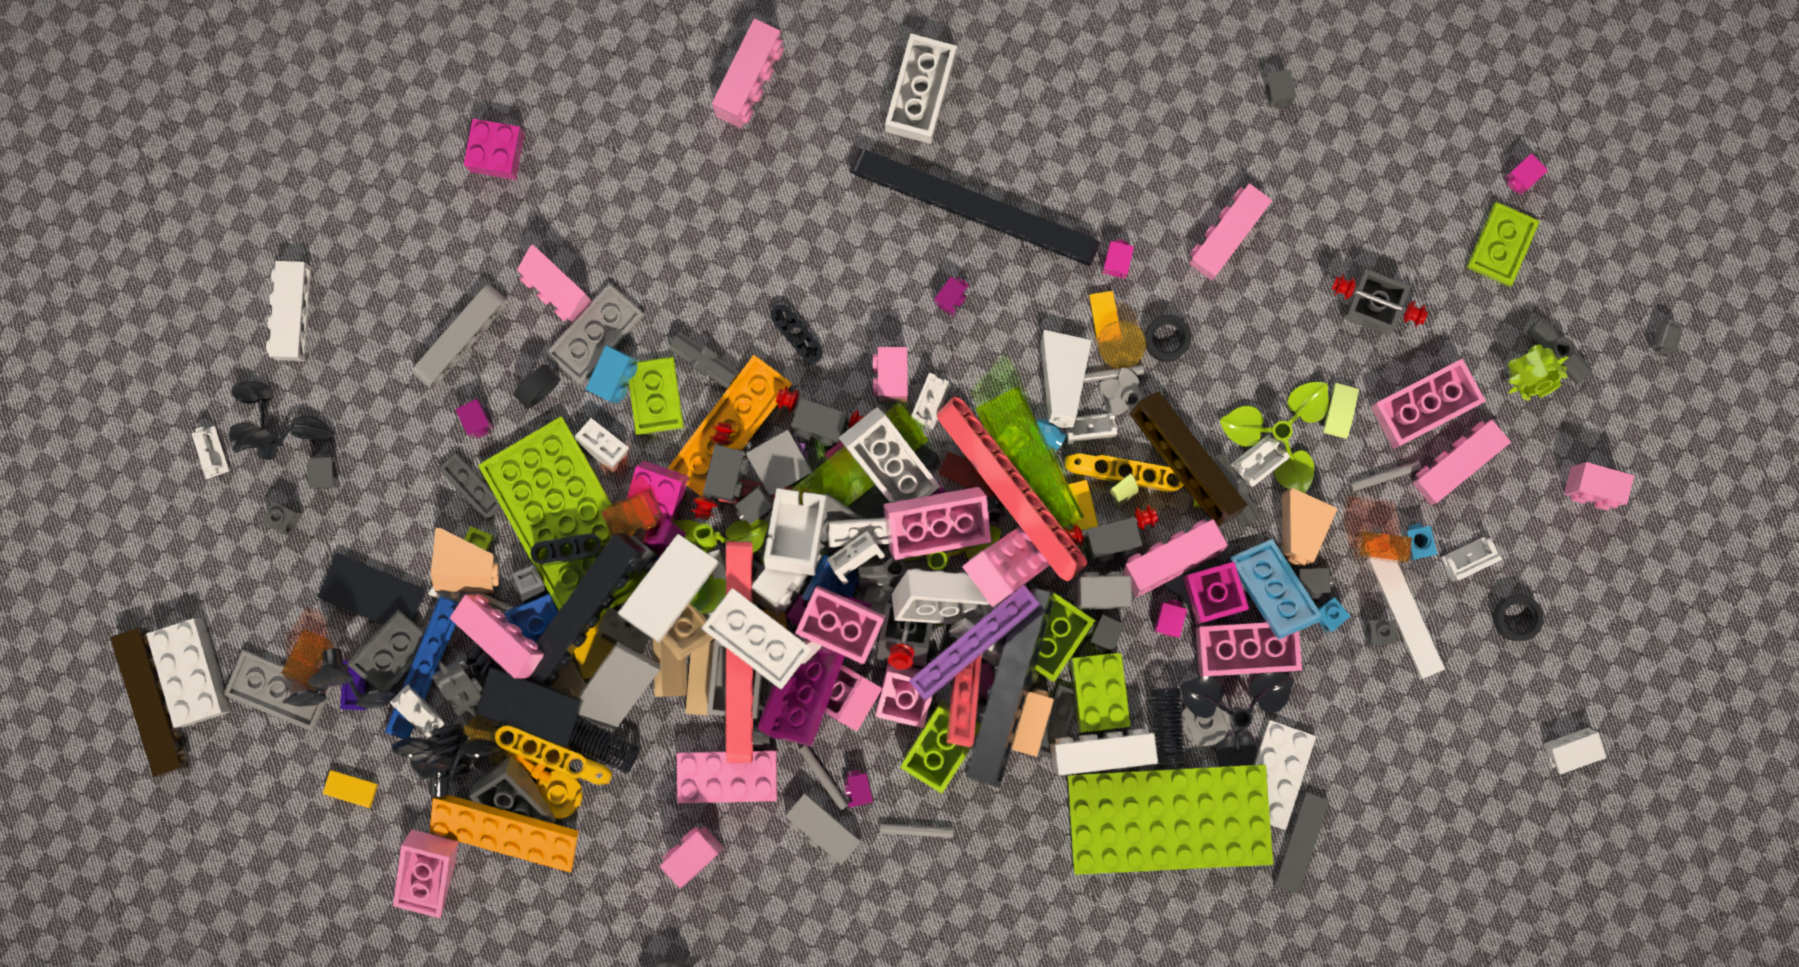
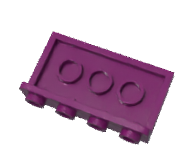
[758,647,845,746]

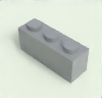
[785,792,861,865]

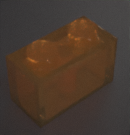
[601,489,663,537]
[1354,531,1412,564]
[281,629,334,689]

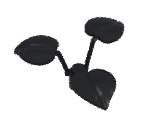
[229,381,335,460]
[283,648,398,709]
[1181,672,1294,767]
[391,737,504,797]

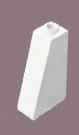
[1040,330,1092,428]

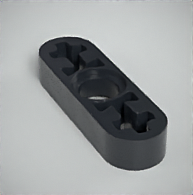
[770,305,823,365]

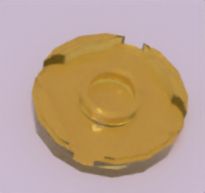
[1097,320,1146,369]

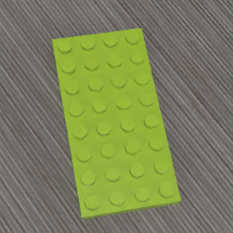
[478,416,649,616]
[1068,764,1273,875]

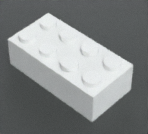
[885,34,957,144]
[839,407,940,503]
[892,569,1004,625]
[147,618,230,728]
[1050,728,1158,775]

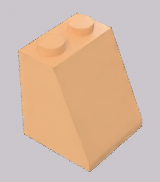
[1282,488,1338,567]
[431,528,500,594]
[1012,688,1054,757]

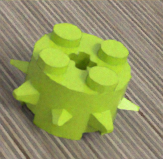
[1507,344,1568,401]

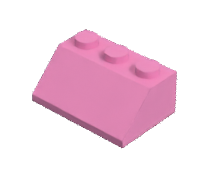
[517,244,592,323]

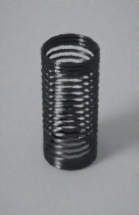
[1149,688,1186,764]
[569,716,641,774]

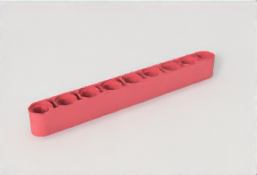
[937,397,1087,581]
[726,541,753,763]

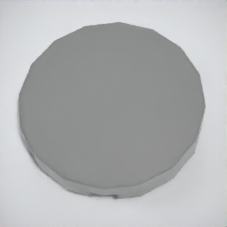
[1180,702,1230,746]

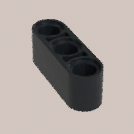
[530,533,605,566]

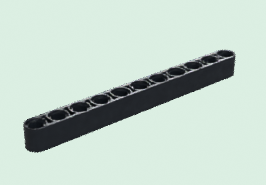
[849,148,1100,266]

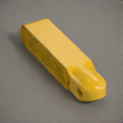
[1064,453,1183,492]
[495,726,612,785]

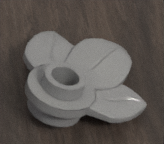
[1100,368,1145,415]

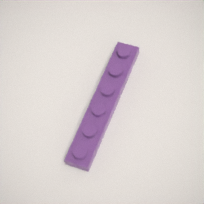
[909,585,1040,701]

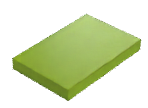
[1466,202,1540,287]
[629,357,684,435]

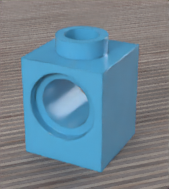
[1401,523,1437,561]
[1318,597,1350,633]

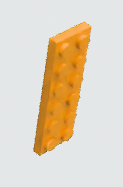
[667,355,793,498]
[429,795,579,873]

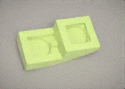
[1323,383,1359,439]
[1110,474,1139,508]

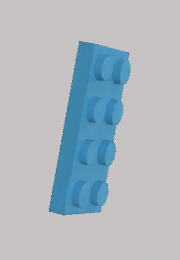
[1229,539,1323,640]

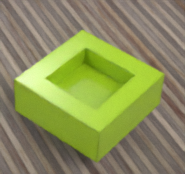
[464,526,494,552]

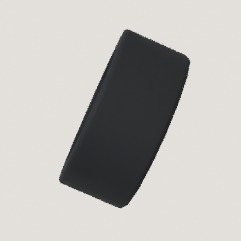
[1144,315,1191,362]
[513,365,560,409]
[1493,595,1544,641]

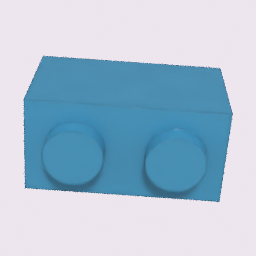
[585,345,639,404]

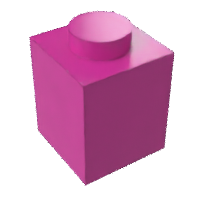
[1505,153,1548,195]
[1102,239,1134,279]
[1153,600,1187,638]

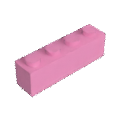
[1189,183,1273,280]
[1412,420,1511,505]
[450,594,544,678]

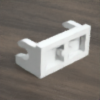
[911,373,951,429]
[1065,413,1117,442]
[575,418,629,473]
[1231,435,1290,487]
[827,531,885,585]
[1440,537,1502,582]
[390,685,445,737]
[1543,727,1606,774]

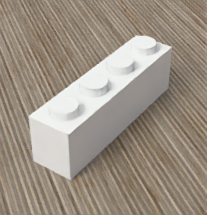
[266,261,311,361]

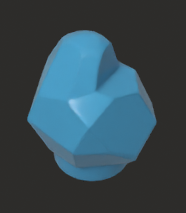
[1030,419,1066,450]

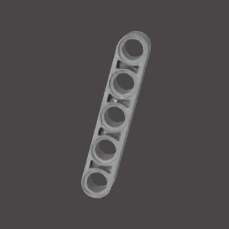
[412,284,508,389]

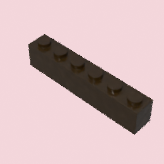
[1129,391,1248,528]
[110,627,190,777]

